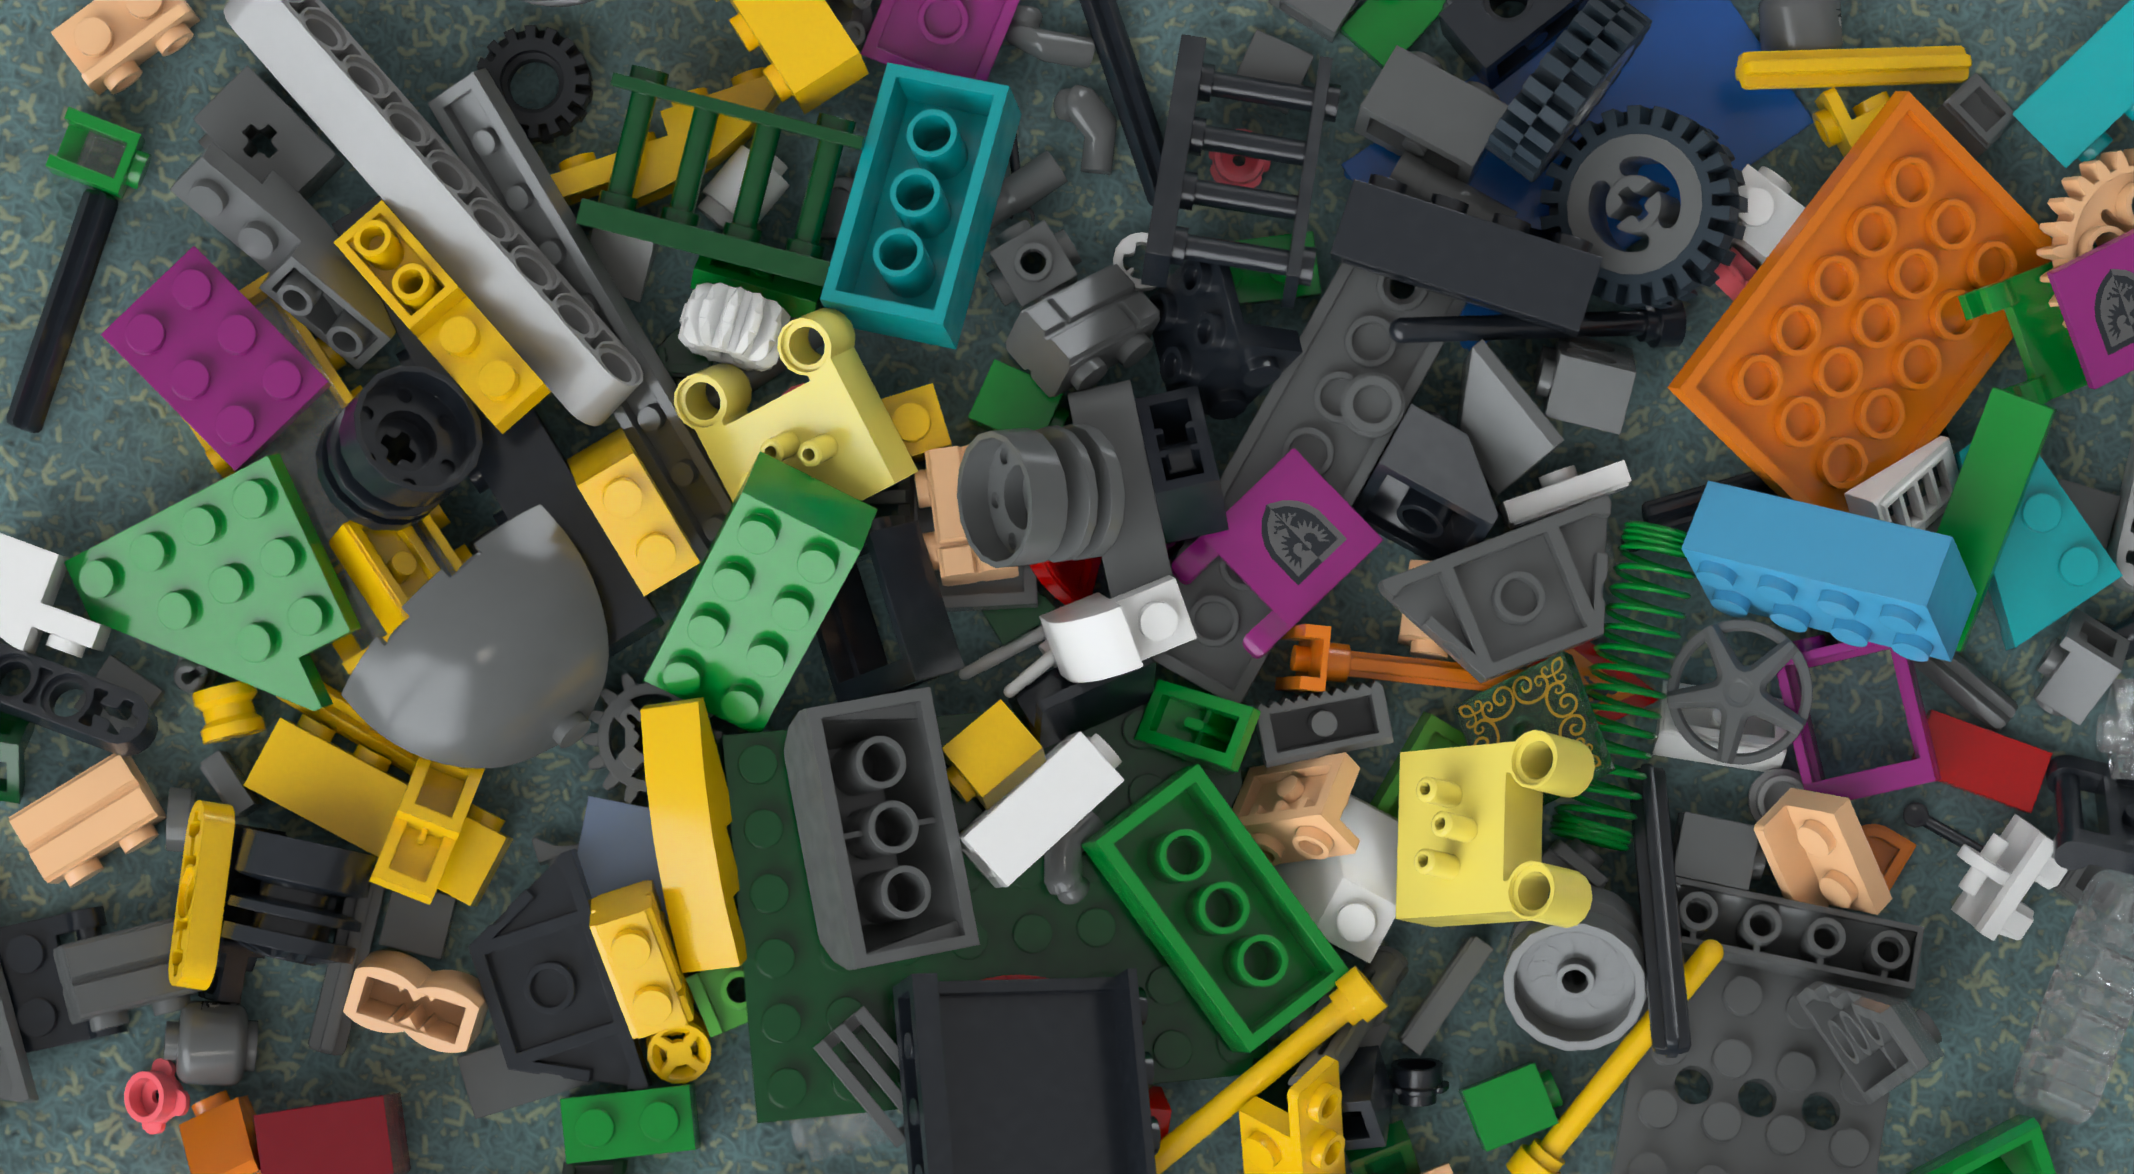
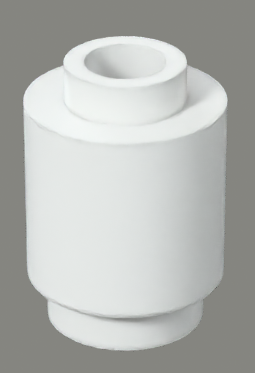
[697,145,790,230]

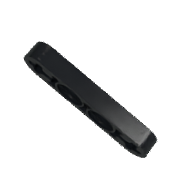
[0,643,158,756]

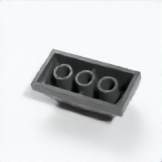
[784,687,980,970]

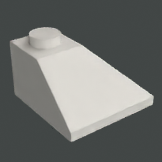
[1274,794,1398,963]

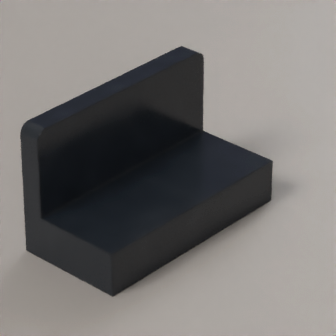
[1008,657,1156,749]

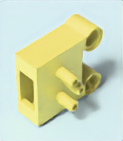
[674,308,918,502]
[1396,730,1595,928]

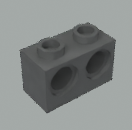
[1534,337,1637,434]

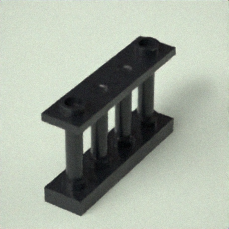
[1141,34,1341,309]

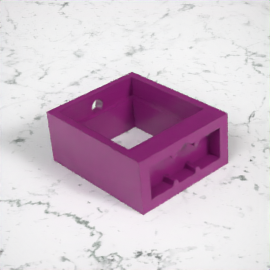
[1777,635,1941,800]

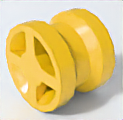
[192,681,266,745]
[646,1010,711,1084]

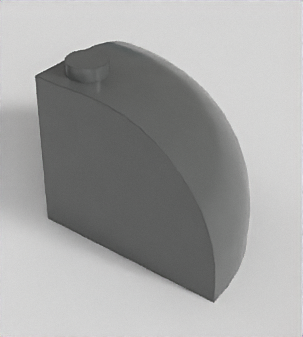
[341,504,609,769]

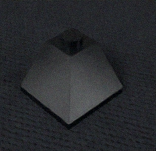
[1353,404,1498,561]

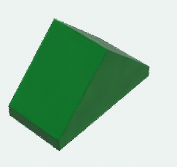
[1135,679,1261,776]

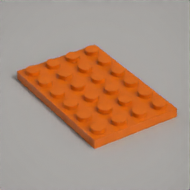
[1667,91,2052,513]

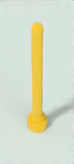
[1506,939,1724,1174]
[1155,966,1388,1174]

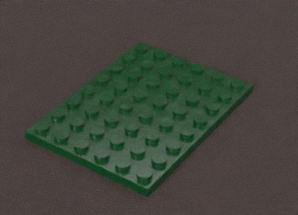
[722,691,1268,1123]

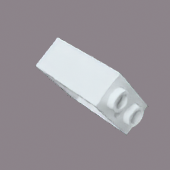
[959,731,1124,888]

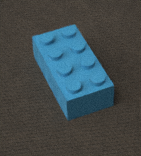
[1681,480,1977,662]

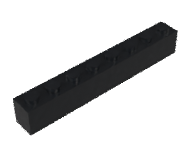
[331,196,665,659]

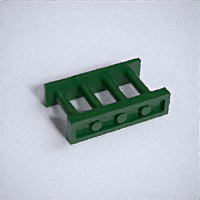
[576,65,866,287]

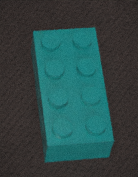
[820,62,1022,350]

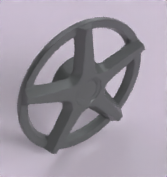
[1667,620,1813,765]

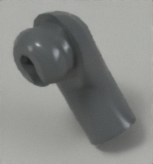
[1005,5,1094,69]
[1053,85,1117,175]
[1044,810,1105,905]

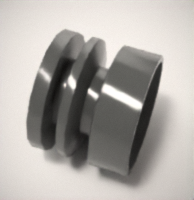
[957,423,1126,568]

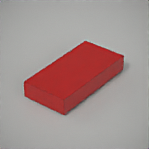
[1911,709,2053,814]

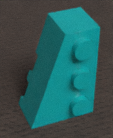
[2012,0,2134,168]
[1954,444,2123,651]

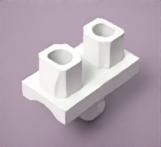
[1951,814,2068,941]

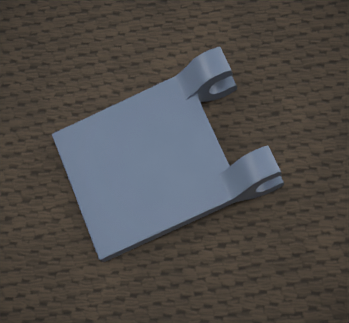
[577,796,732,928]

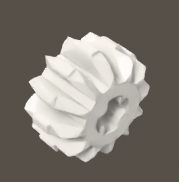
[678,282,791,372]

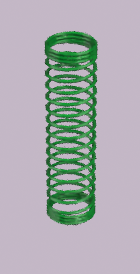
[1549,520,1696,852]

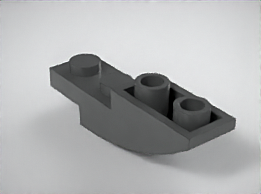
[170,143,396,370]

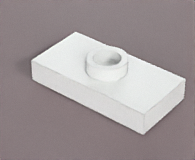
[1499,460,1632,530]

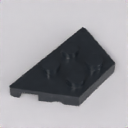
[468,848,652,1090]

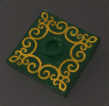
[1454,651,1616,806]

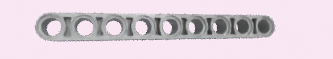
[224,0,643,426]

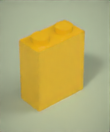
[567,427,700,596]

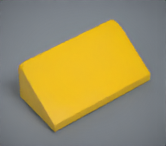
[329,520,441,637]

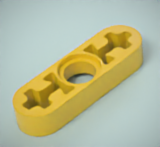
[168,800,235,990]

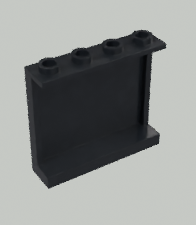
[893,968,1161,1174]

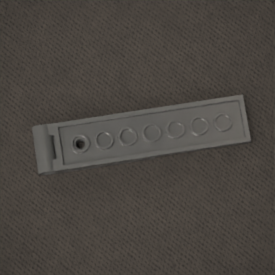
[1152,151,1518,704]

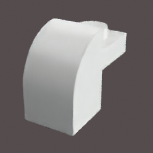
[0,533,112,658]
[1039,575,1197,683]

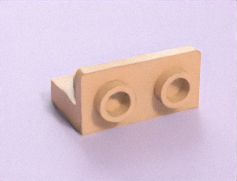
[51,0,200,95]
[1232,752,1360,866]
[1754,788,1893,915]

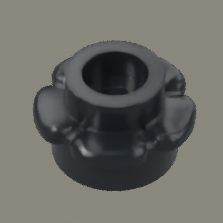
[1390,1058,1449,1107]

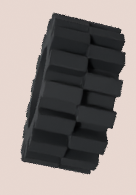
[477,25,593,145]

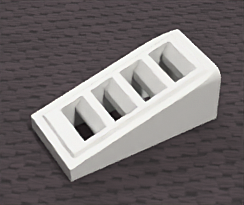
[1844,436,1959,530]

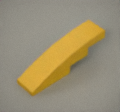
[640,697,747,973]

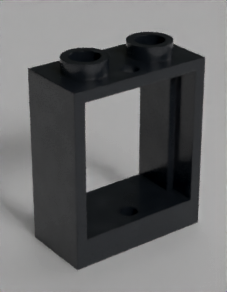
[816,516,964,703]

